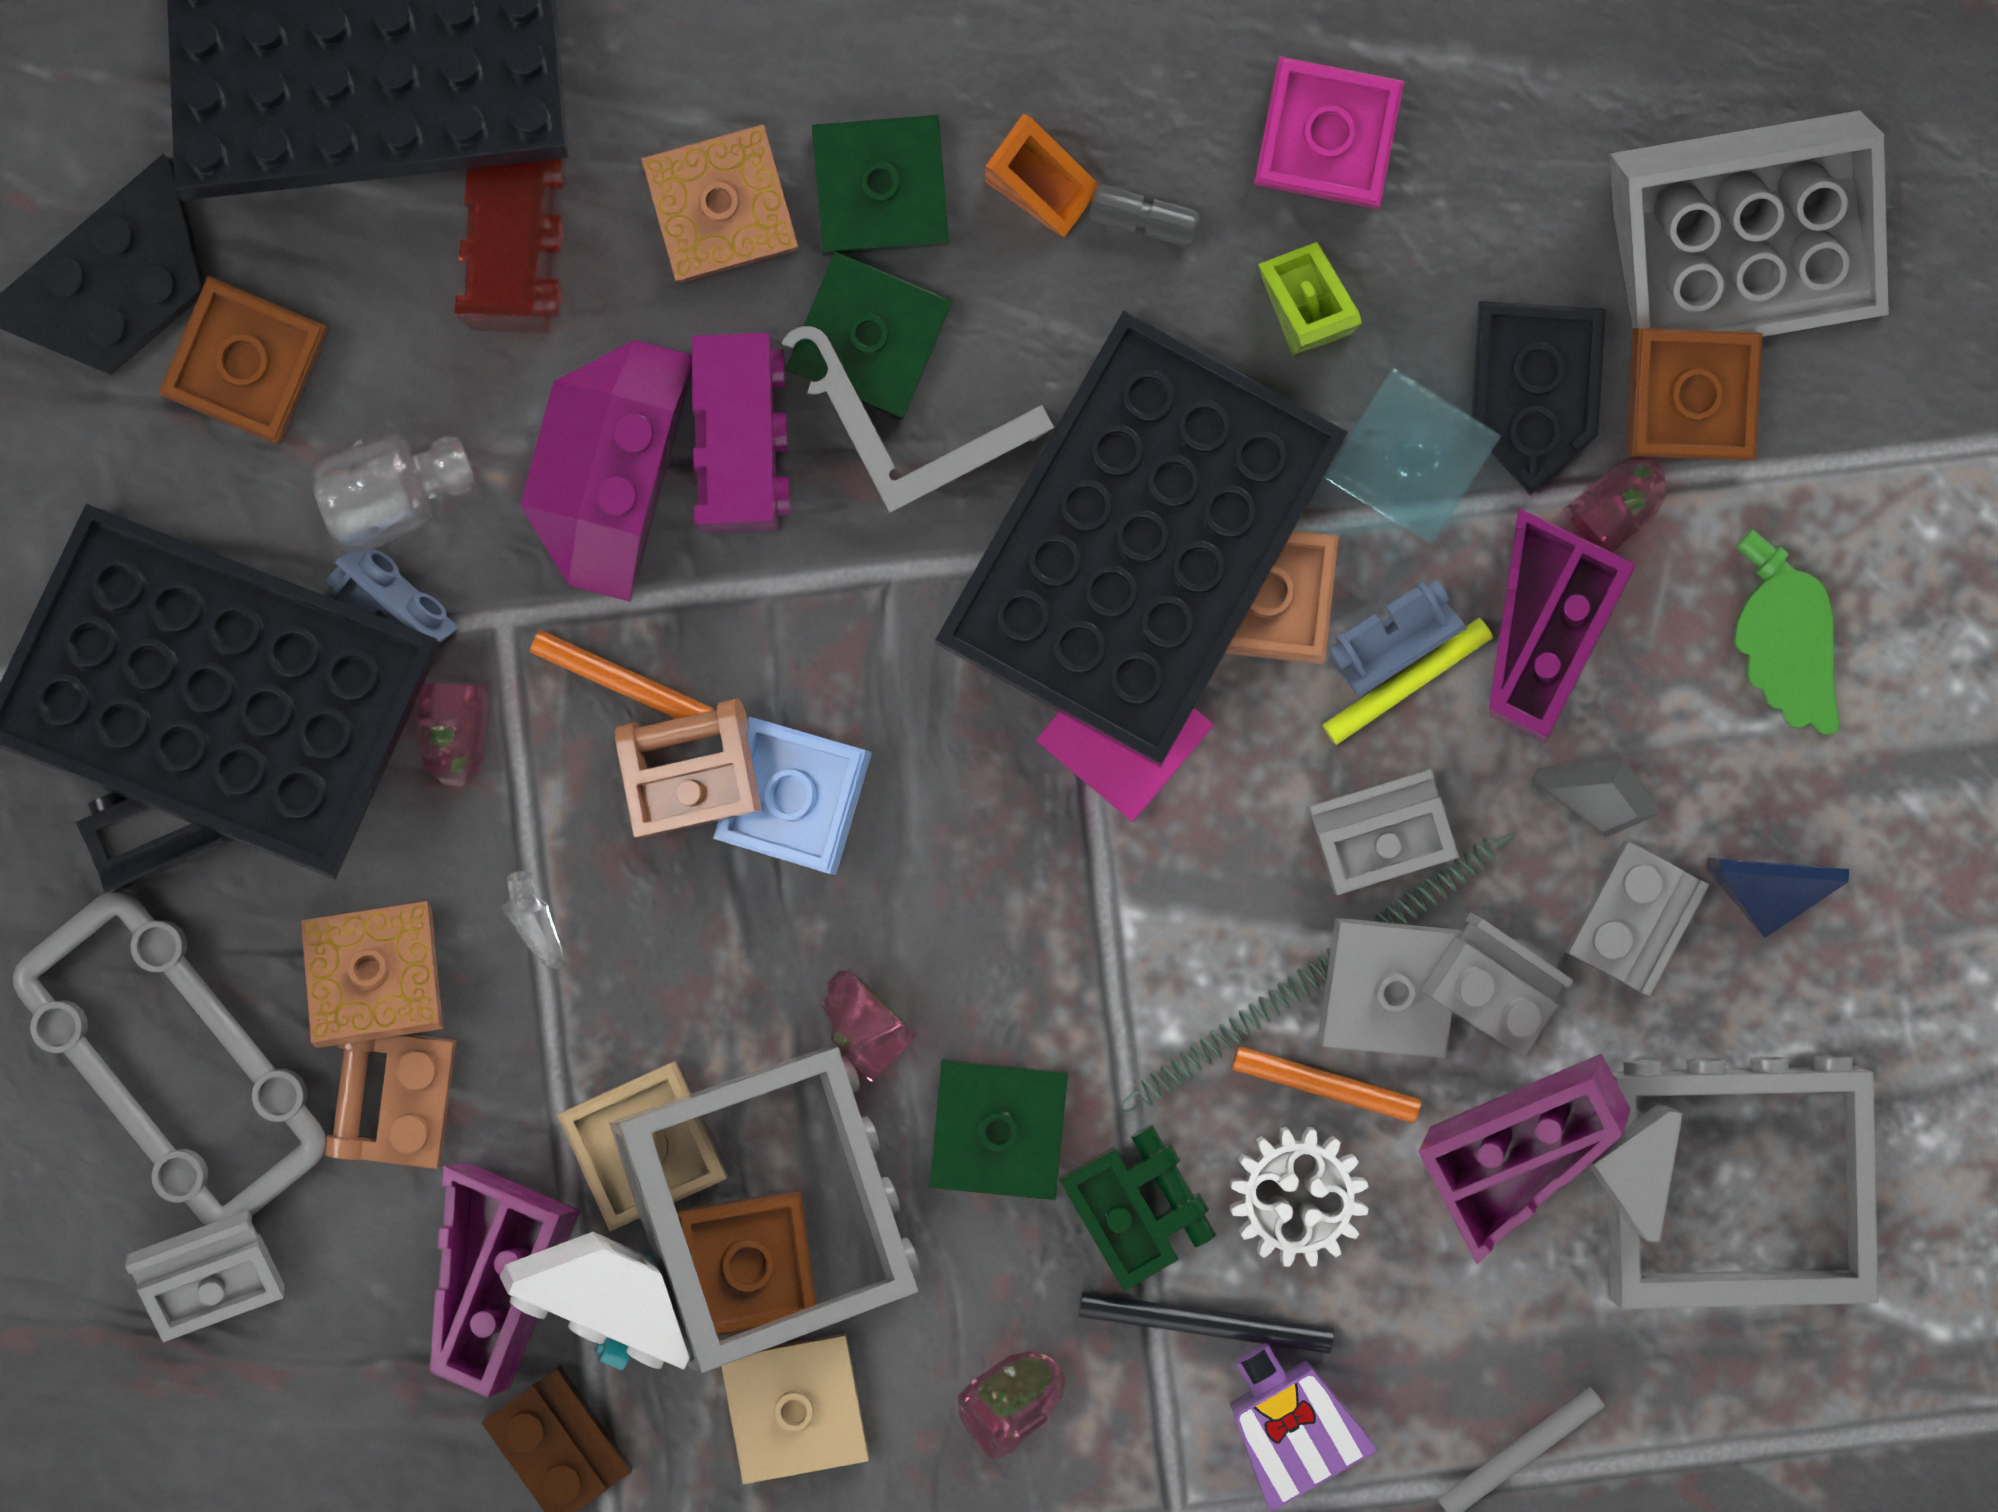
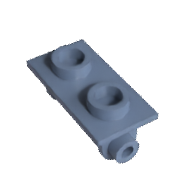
[326,543,459,643]
[1328,579,1466,697]

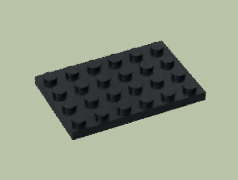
[167,0,569,201]
[935,310,1348,768]
[0,504,441,880]

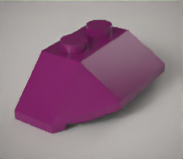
[520,340,692,602]

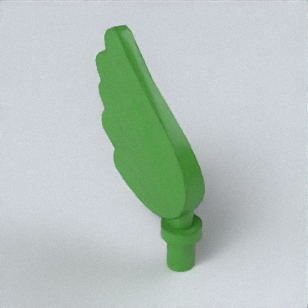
[1733,528,1840,735]

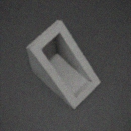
[1589,1105,1683,1243]

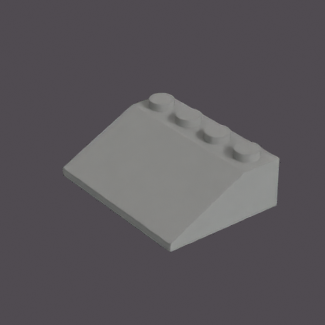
[1609,110,1889,337]

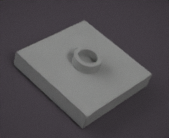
[1317,918,1463,1058]

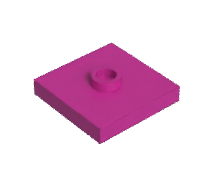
[1253,56,1404,210]
[1035,708,1214,822]

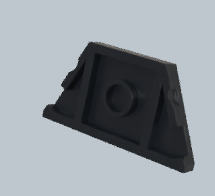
[0,154,205,375]

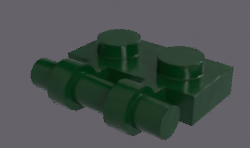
[1059,1125,1216,1292]

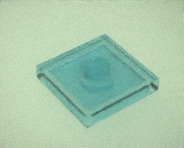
[1324,369,1501,545]

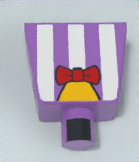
[1230,1343,1377,1512]

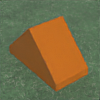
[984,114,1099,238]

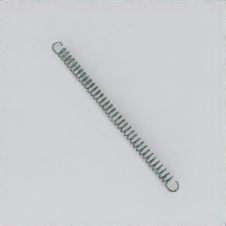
[1120,833,1515,1112]

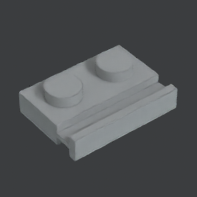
[1307,769,1459,895]
[1564,841,1710,997]
[1420,912,1574,1058]
[125,1210,285,1343]

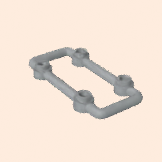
[13,890,326,1225]

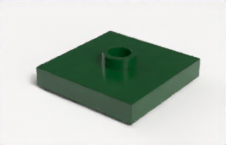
[812,115,949,255]
[785,252,952,420]
[929,1059,1068,1200]

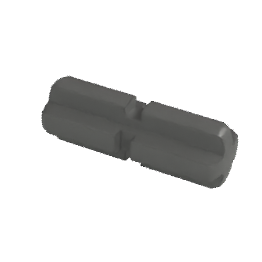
[1089,185,1199,247]

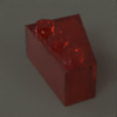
[454,158,566,333]

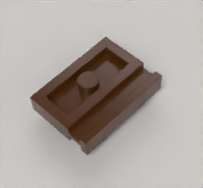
[481,1365,633,1512]

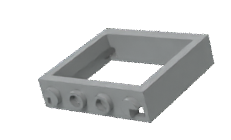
[609,1047,920,1373]
[1607,1055,1878,1309]

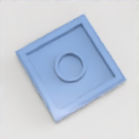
[713,716,872,875]

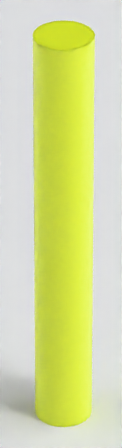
[1322,617,1493,745]

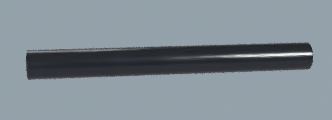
[1079,1292,1334,1353]

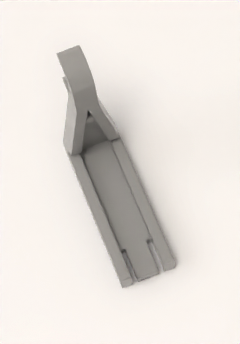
[782,326,1054,513]

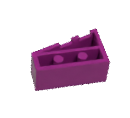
[691,333,791,533]
[1489,507,1636,743]
[1418,1053,1631,1264]
[430,1162,580,1398]

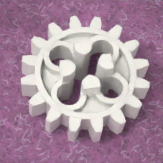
[1229,1127,1369,1267]

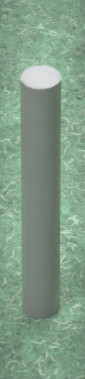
[1437,1386,1605,1512]

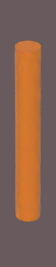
[530,630,714,719]
[1231,1045,1421,1123]

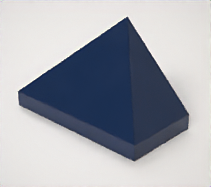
[1707,858,1849,938]

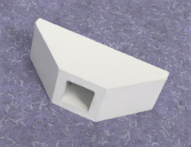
[500,1232,690,1370]

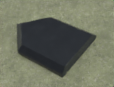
[1470,301,1606,496]

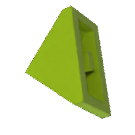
[1258,242,1362,357]

